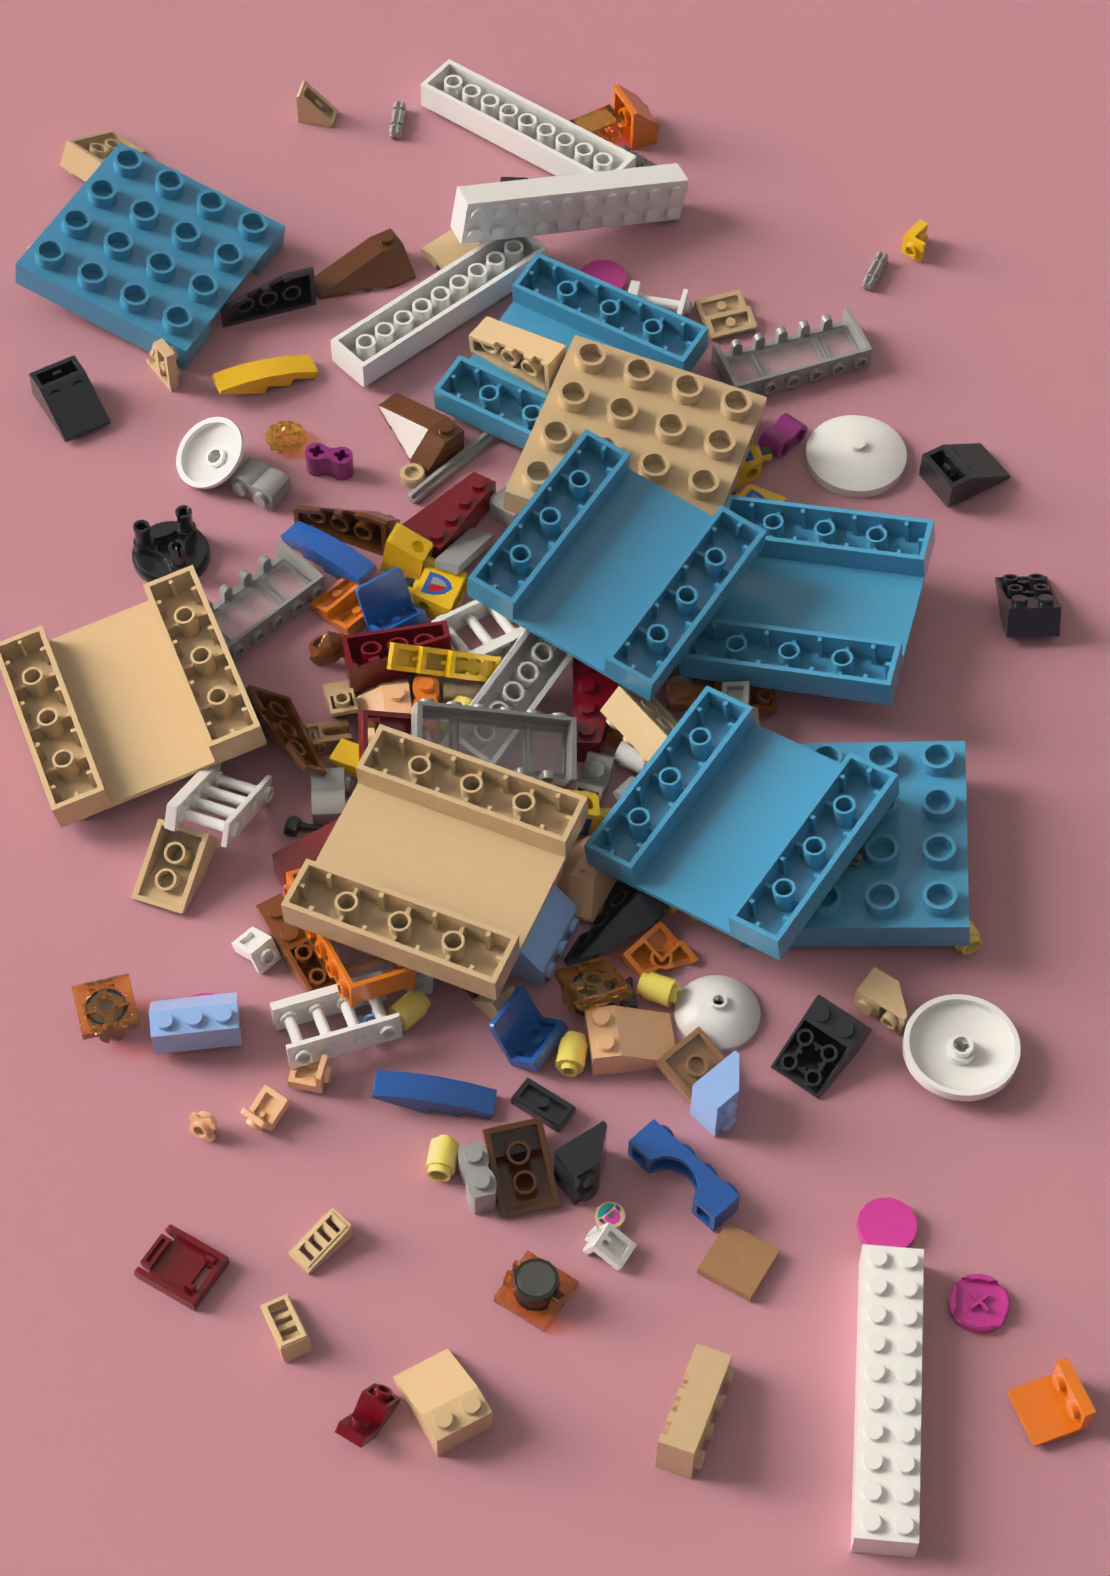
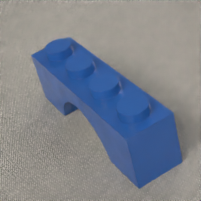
[628,1119,740,1232]

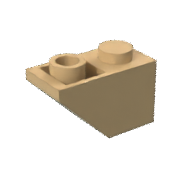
[853,967,908,1035]

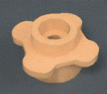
[189,1111,218,1142]

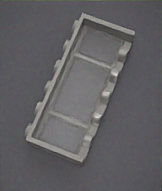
[711,307,872,395]
[207,540,324,660]
[410,698,577,789]

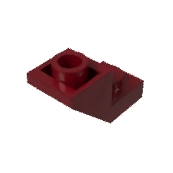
[335,1383,401,1448]

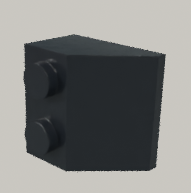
[554,1121,607,1205]

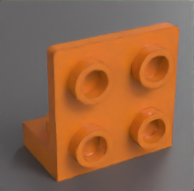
[1007,1357,1096,1447]

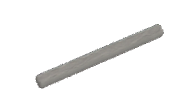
[407,432,498,504]

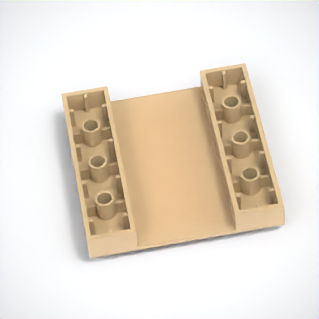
[503,335,767,516]
[0,565,268,828]
[281,724,588,1001]

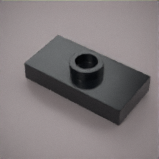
[511,1077,576,1133]

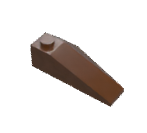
[314,228,416,299]
[378,393,464,476]
[293,505,400,556]
[246,685,327,776]

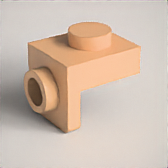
[287,1054,333,1094]
[240,1084,292,1131]

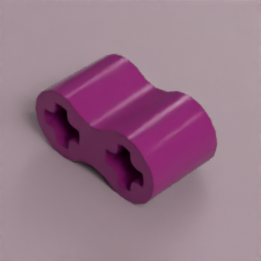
[758,413,808,459]
[305,443,354,480]

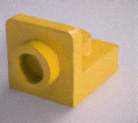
[901,219,928,262]

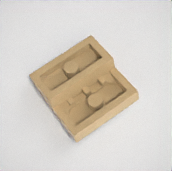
[420,229,481,269]
[693,289,758,340]

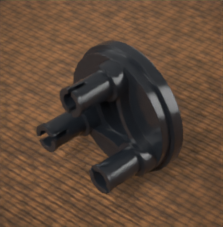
[132,505,210,582]

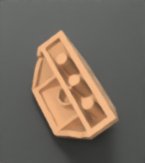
[356,678,412,744]
[557,835,617,923]

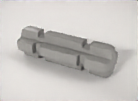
[389,101,406,139]
[862,251,888,291]

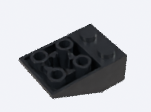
[29,355,111,443]
[919,443,1010,508]
[995,573,1062,638]
[771,994,872,1099]

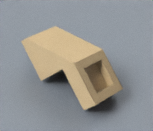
[322,680,358,717]

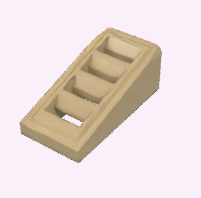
[288,1208,354,1275]
[260,1293,313,1363]

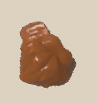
[309,631,344,666]

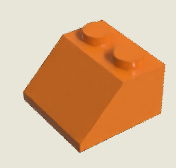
[612,84,660,150]

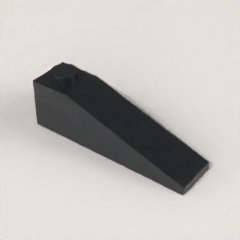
[220,267,317,328]
[563,880,670,969]

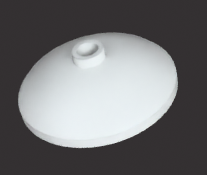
[176,417,244,489]
[674,975,761,1052]

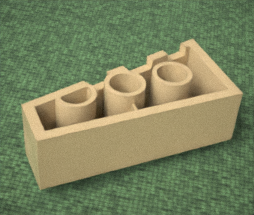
[469,316,566,395]
[655,1343,735,1479]

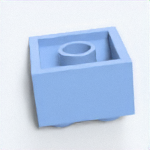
[690,1050,739,1137]

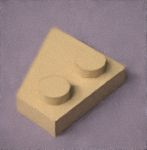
[147,338,180,392]

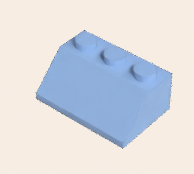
[511,884,580,988]
[149,992,242,1054]

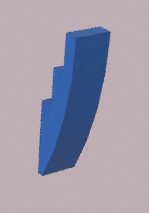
[280,521,377,584]
[371,1070,497,1120]

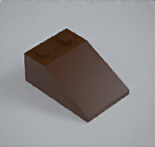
[482,1117,560,1218]

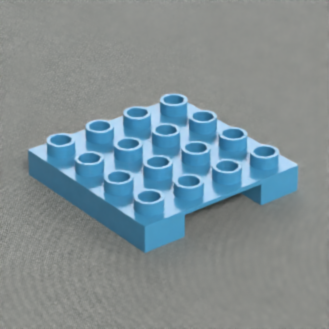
[15,142,286,370]
[433,252,709,449]
[467,429,767,702]
[678,495,935,706]
[584,686,899,961]
[740,741,970,947]

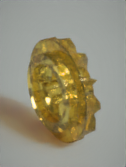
[266,420,306,454]

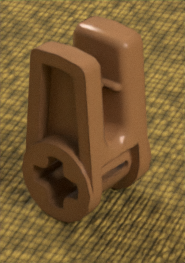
[304,719,354,757]

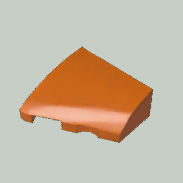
[618,920,699,977]

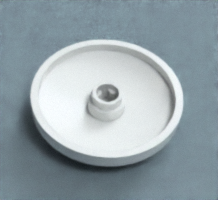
[805,415,907,498]
[902,994,1021,1101]

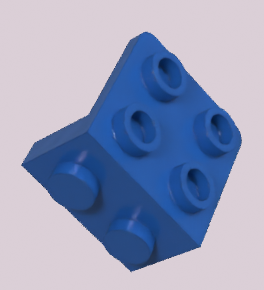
[355,567,428,632]
[489,987,568,1072]

